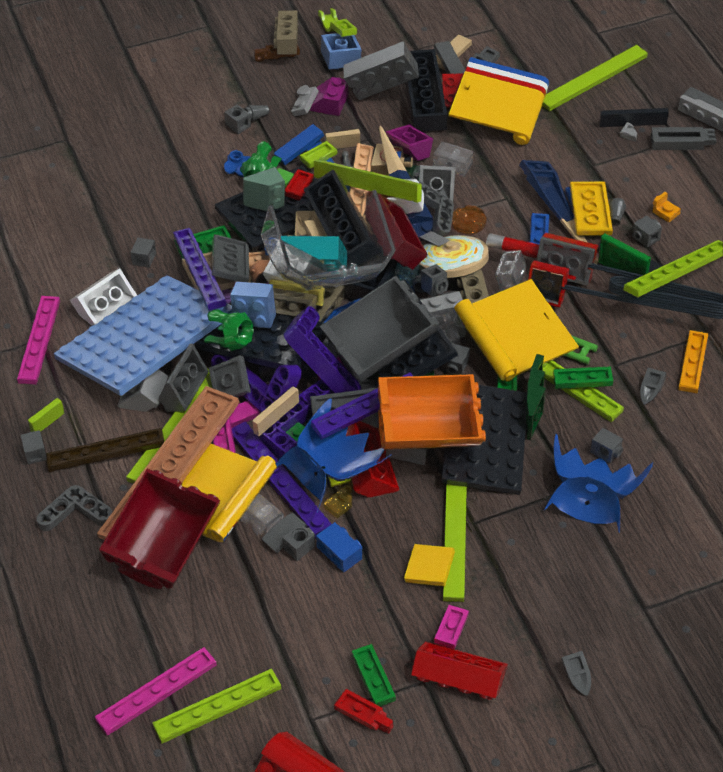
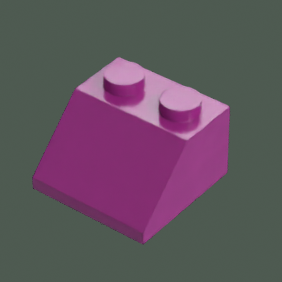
[309,77,349,116]
[385,125,433,161]

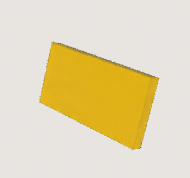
[570,182,613,235]

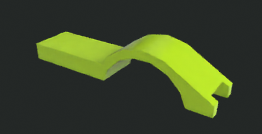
[318,8,357,37]

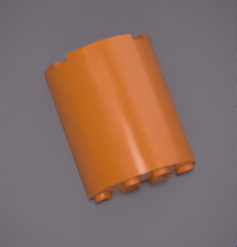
[378,374,486,450]

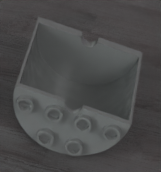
[320,276,439,383]

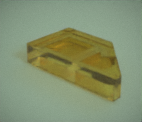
[323,482,352,518]

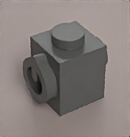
[632,216,662,248]
[421,264,448,297]

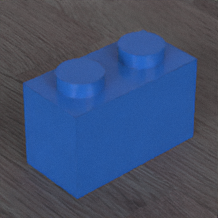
[316,522,362,573]

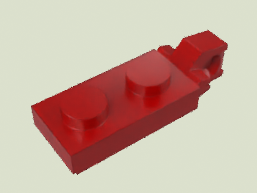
[334,689,394,734]

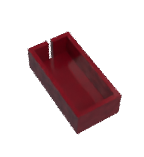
[365,194,428,270]

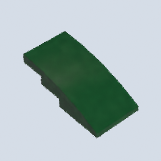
[526,354,546,441]

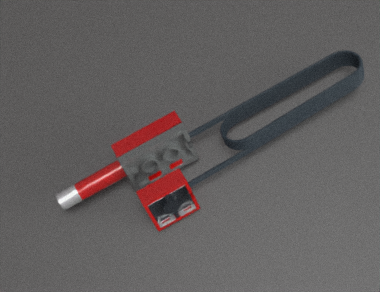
[486,233,723,319]

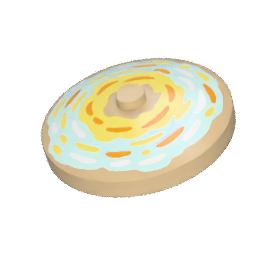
[417,235,489,278]

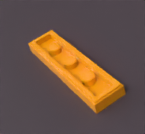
[678,330,708,394]

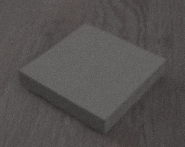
[209,356,251,398]

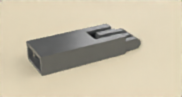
[651,127,717,150]

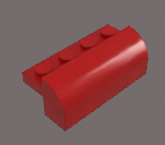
[255,732,345,772]

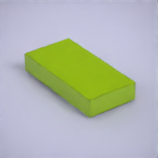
[300,141,337,169]
[28,398,65,432]

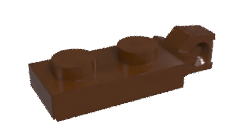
[254,44,300,61]

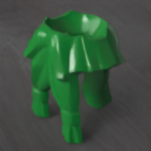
[240,141,282,177]
[204,309,254,351]

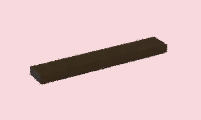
[46,427,165,472]

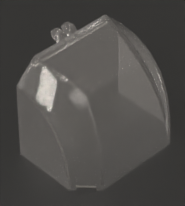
[261,190,396,291]

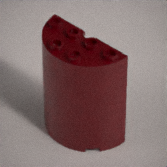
[99,468,220,590]

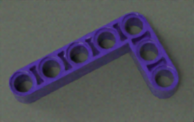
[284,306,362,393]
[211,354,302,412]
[259,379,334,459]

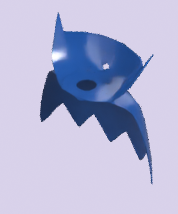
[276,398,392,513]
[544,434,653,533]

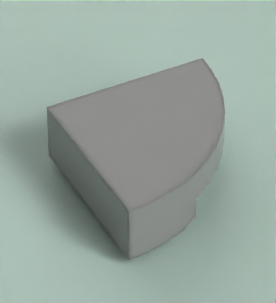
[620,122,637,142]

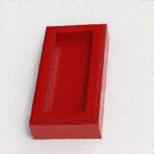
[285,169,314,201]

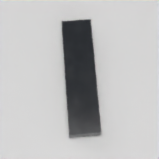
[599,108,669,127]

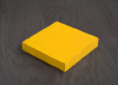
[404,544,455,586]

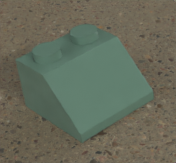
[243,167,285,211]

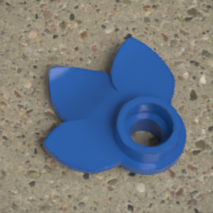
[224,150,250,177]

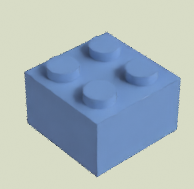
[321,33,361,69]
[230,282,276,328]

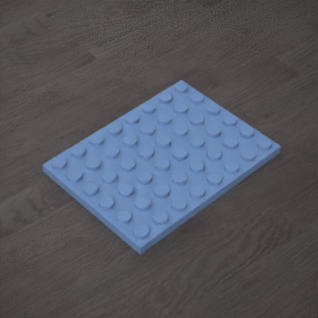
[54,275,232,396]

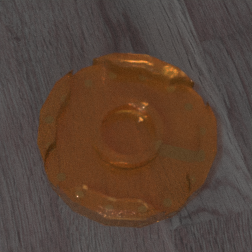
[452,205,487,234]

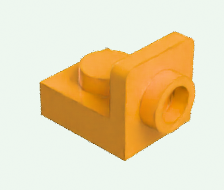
[652,192,681,222]

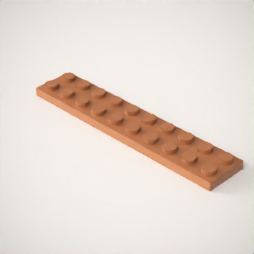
[97,386,240,540]

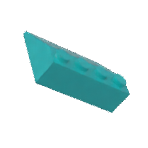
[281,236,347,276]

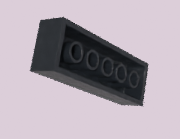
[405,49,447,132]
[304,169,381,271]

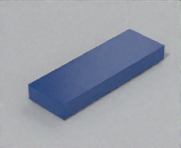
[274,124,324,165]
[530,213,549,244]

